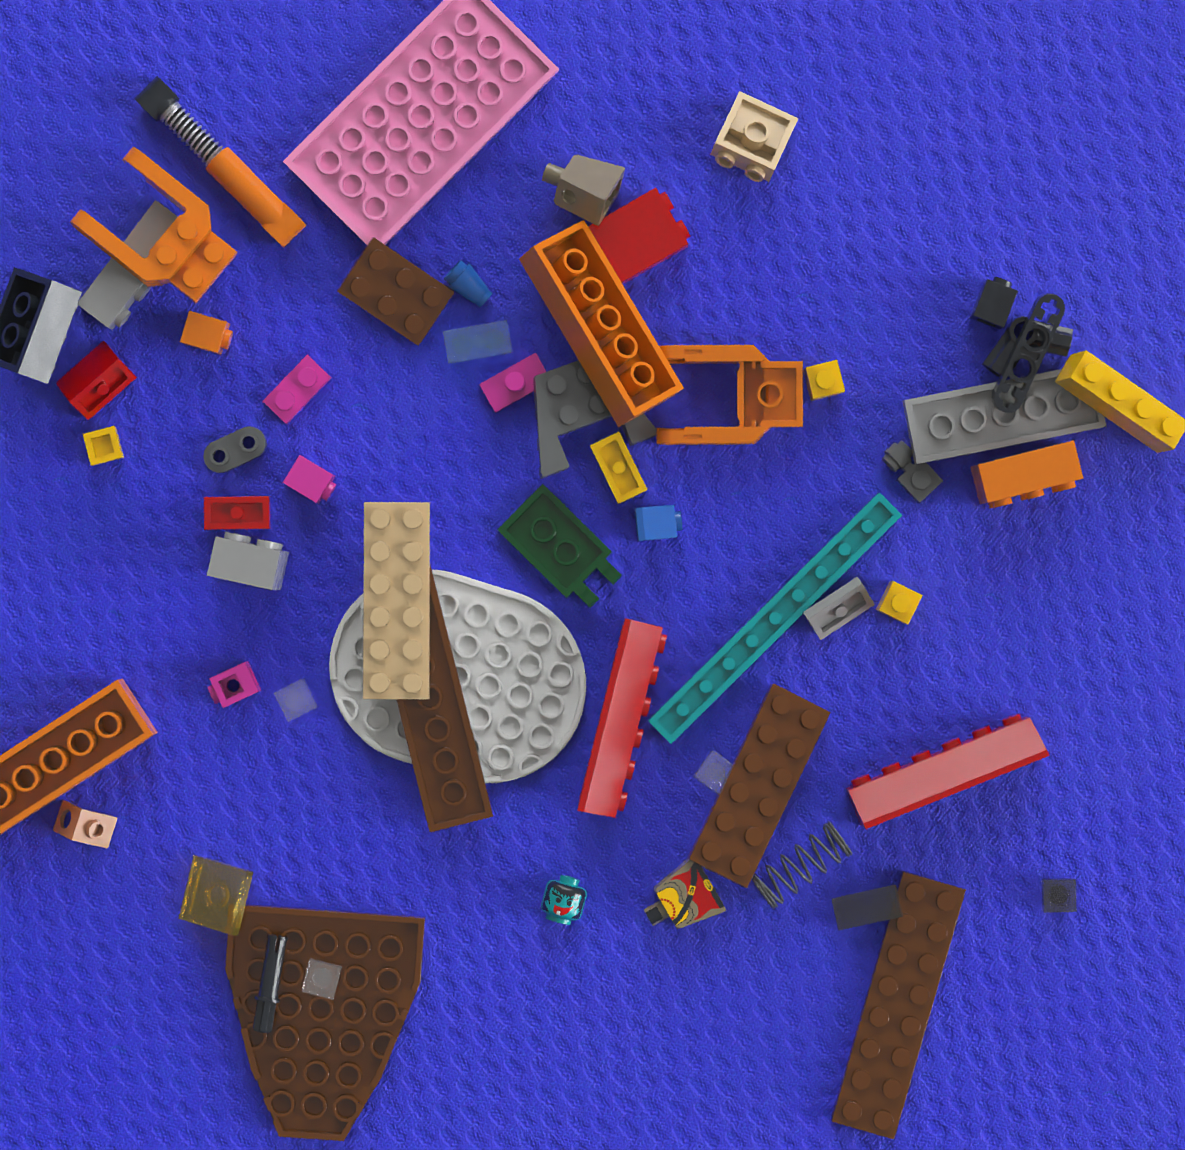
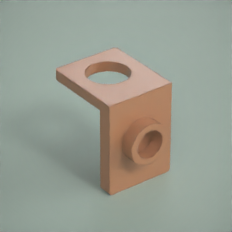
[53,800,118,848]

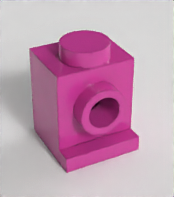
[208,661,262,708]

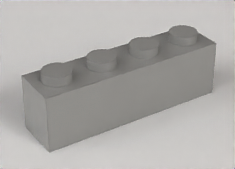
[78,200,178,330]

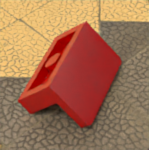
[56,341,137,420]

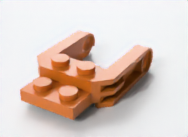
[70,147,237,304]
[656,345,803,445]

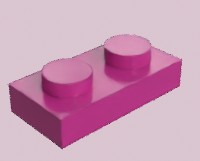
[263,354,332,424]

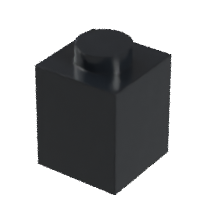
[970,277,1018,330]

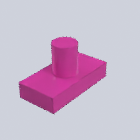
[479,353,546,413]

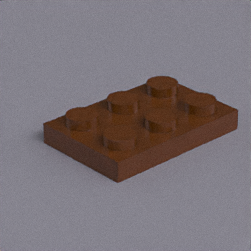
[337,237,454,346]

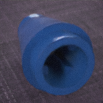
[444,260,493,308]

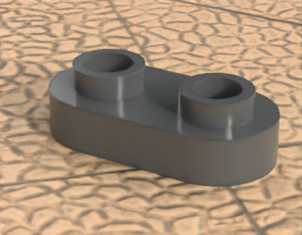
[204,426,267,473]

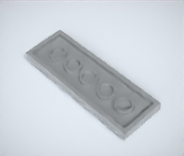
[902,369,1107,465]

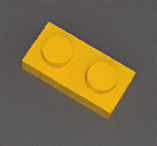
[590,432,647,504]

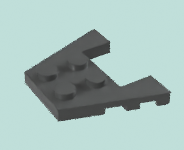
[533,360,656,479]

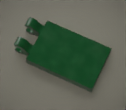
[498,484,622,608]

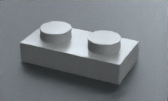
[803,577,875,640]

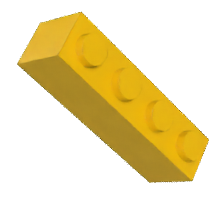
[1055,350,1185,453]

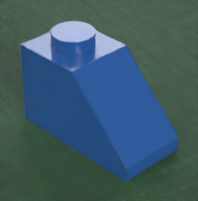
[634,505,683,542]

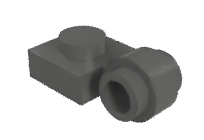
[882,440,943,503]

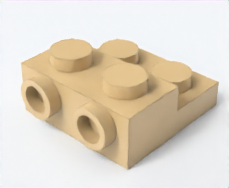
[710,91,798,182]

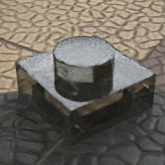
[1042,878,1077,913]

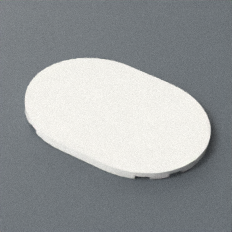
[329,569,586,783]

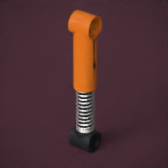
[134,76,306,248]

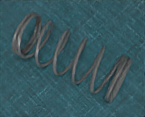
[752,821,853,910]

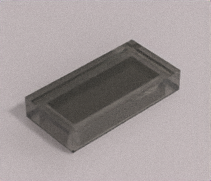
[832,885,903,930]

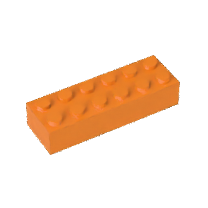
[519,220,684,427]
[0,679,158,835]

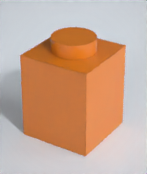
[180,311,233,355]

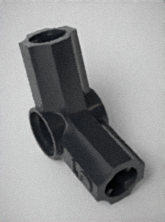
[982,317,1073,377]

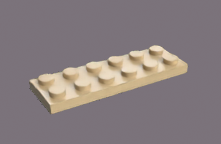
[363,502,430,699]

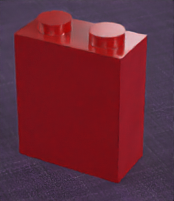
[588,188,691,284]

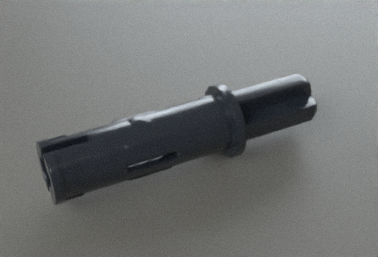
[253,934,288,1033]

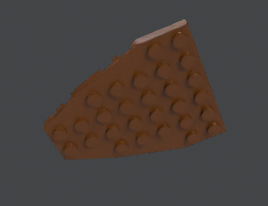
[225,903,425,1141]

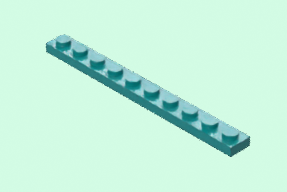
[648,492,902,744]

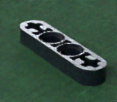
[991,293,1065,413]

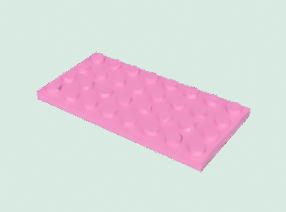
[283,0,559,245]

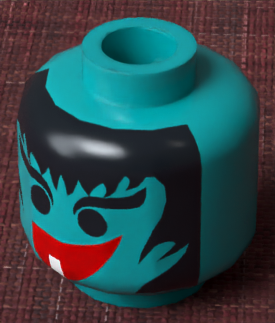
[541,875,587,925]

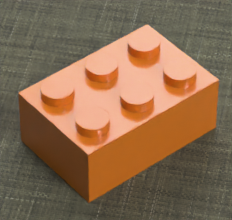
[970,440,1084,509]

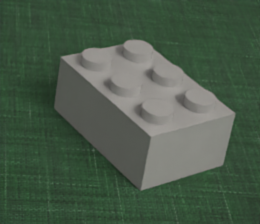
[207,532,289,590]

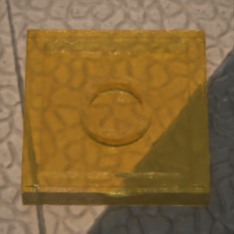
[178,855,253,935]

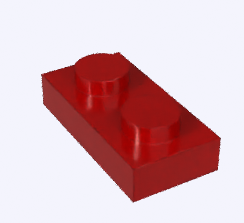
[204,496,271,530]

